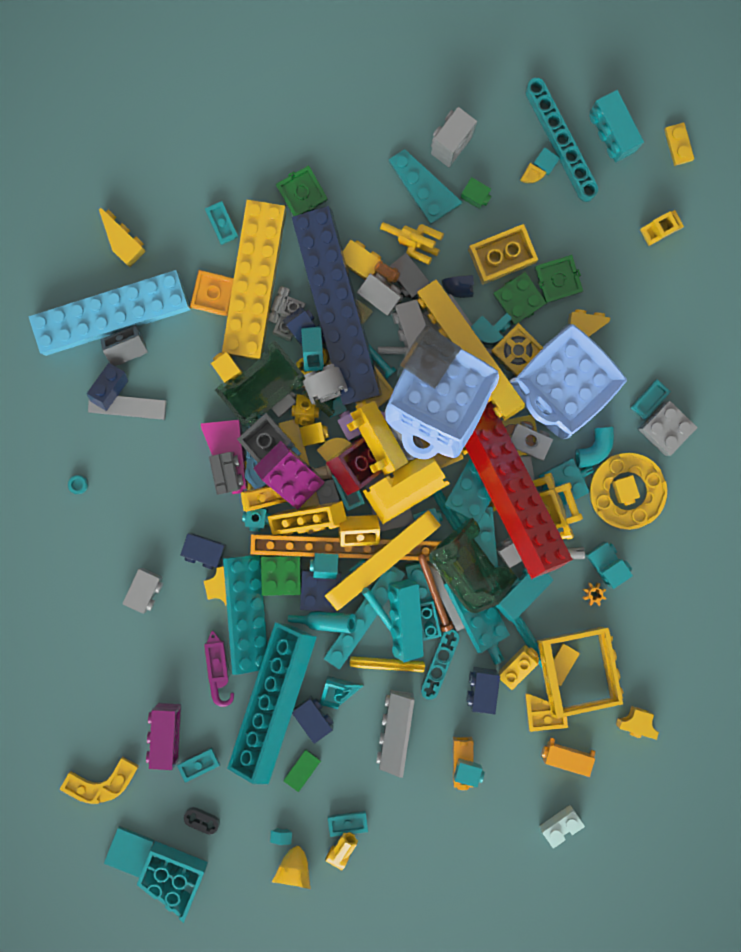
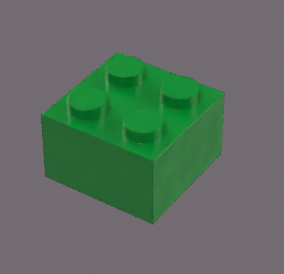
[261,555,302,596]

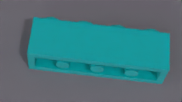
[388,579,424,662]

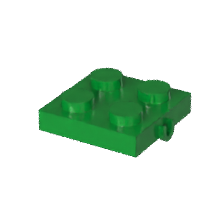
[276,165,328,216]
[534,255,583,304]
[493,272,546,325]

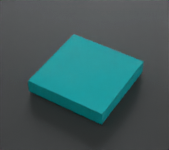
[104,826,154,877]

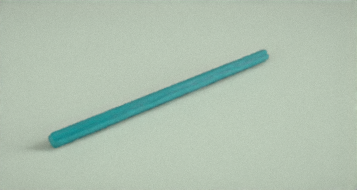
[432,489,543,670]

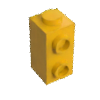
[499,645,539,690]

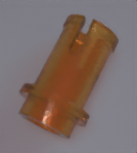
[374,261,400,283]

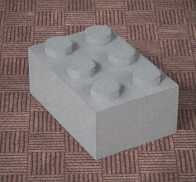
[431,107,477,168]

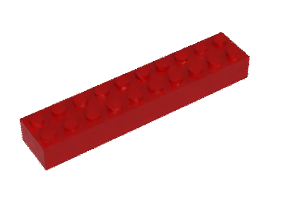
[465,401,573,579]

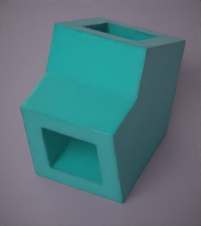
[270,828,292,845]

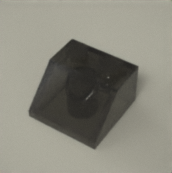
[400,324,462,389]

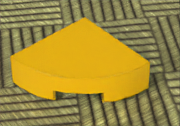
[520,163,547,183]

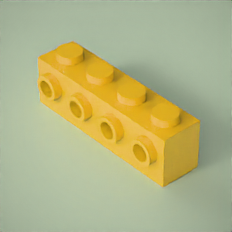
[268,501,347,536]

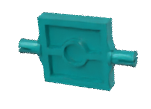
[538,458,594,506]

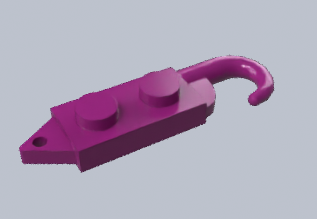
[204,630,234,707]

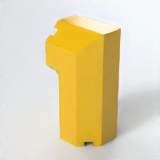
[363,457,450,524]

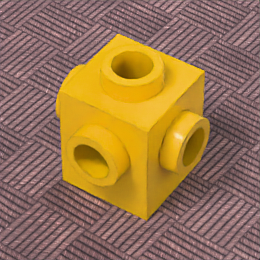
[292,394,319,426]

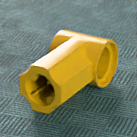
[325,832,358,870]

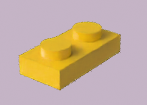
[664,122,694,166]

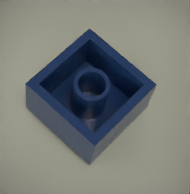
[300,570,342,612]
[466,667,500,714]

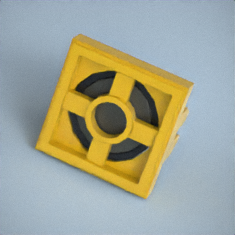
[491,323,543,377]

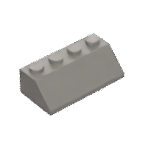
[376,690,414,778]

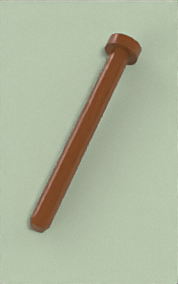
[418,554,454,632]

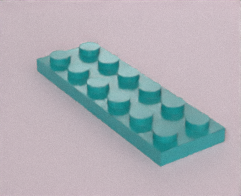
[223,555,267,675]

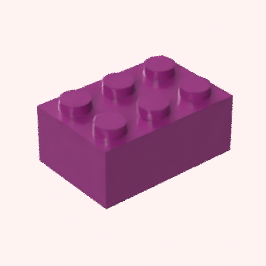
[253,441,325,510]
[146,703,181,770]

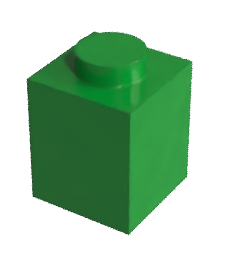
[460,177,492,209]

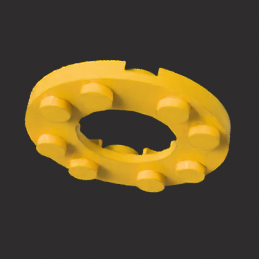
[589,453,667,530]

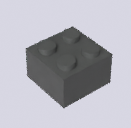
[237,413,295,463]

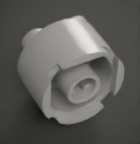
[303,364,348,404]

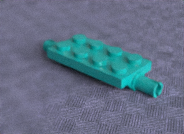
[443,567,510,665]

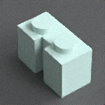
[539,805,585,849]

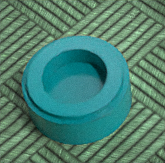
[68,475,88,494]

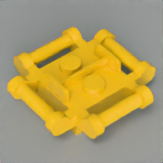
[533,473,583,540]

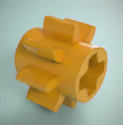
[582,582,606,606]

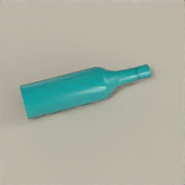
[287,611,357,633]

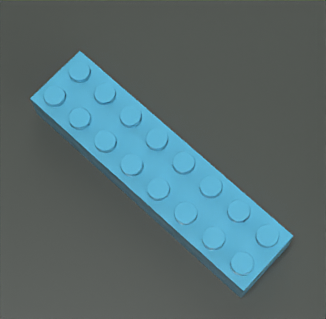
[28,270,191,356]

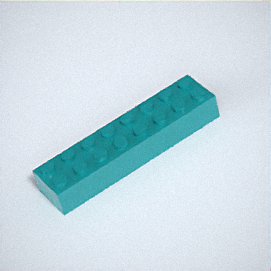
[227,622,317,784]

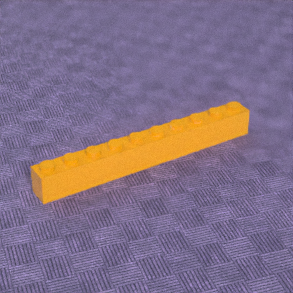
[251,534,445,561]

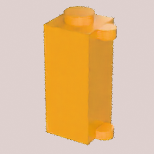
[453,737,473,790]
[541,738,595,777]

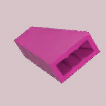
[201,420,247,494]

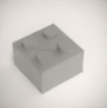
[638,401,698,456]

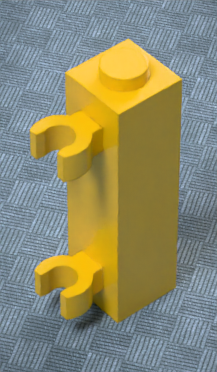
[347,401,408,475]

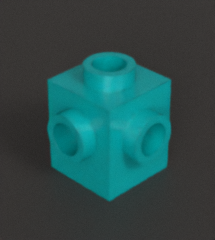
[242,508,271,532]

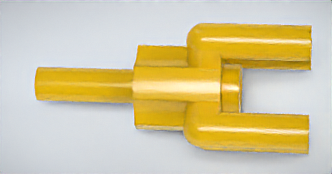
[380,222,444,265]

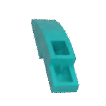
[405,562,442,641]

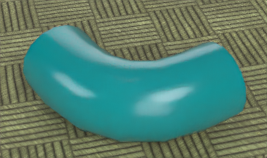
[575,427,614,468]

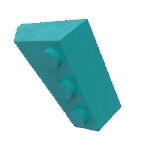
[137,841,208,923]

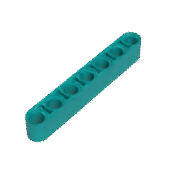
[526,78,598,202]

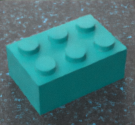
[589,90,644,163]

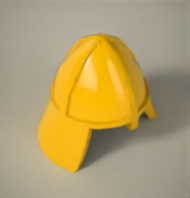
[272,846,311,889]

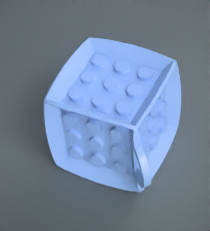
[509,324,627,439]
[385,335,499,459]

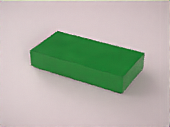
[283,749,321,792]

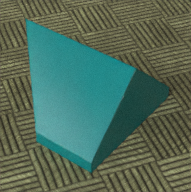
[320,676,364,709]

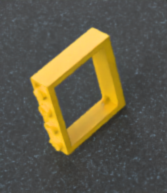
[537,627,624,718]

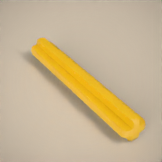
[349,656,425,672]

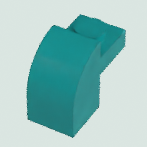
[471,313,512,345]

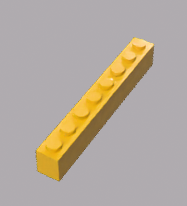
[417,279,525,421]

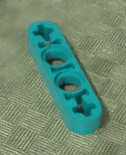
[421,629,460,700]

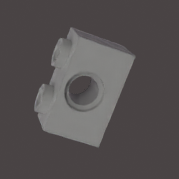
[510,422,553,461]

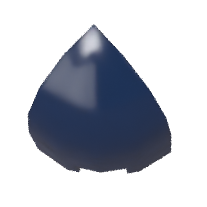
[441,275,474,298]

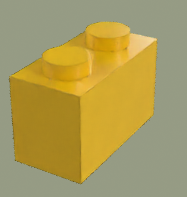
[343,240,383,280]
[211,352,244,385]
[338,515,380,547]

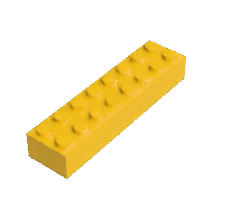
[222,200,286,361]

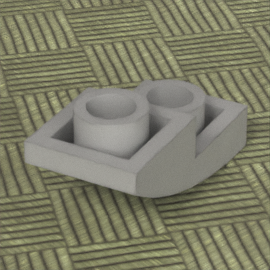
[273,296,306,341]

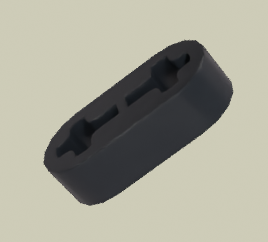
[184,807,220,835]

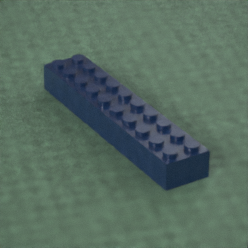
[292,206,382,405]

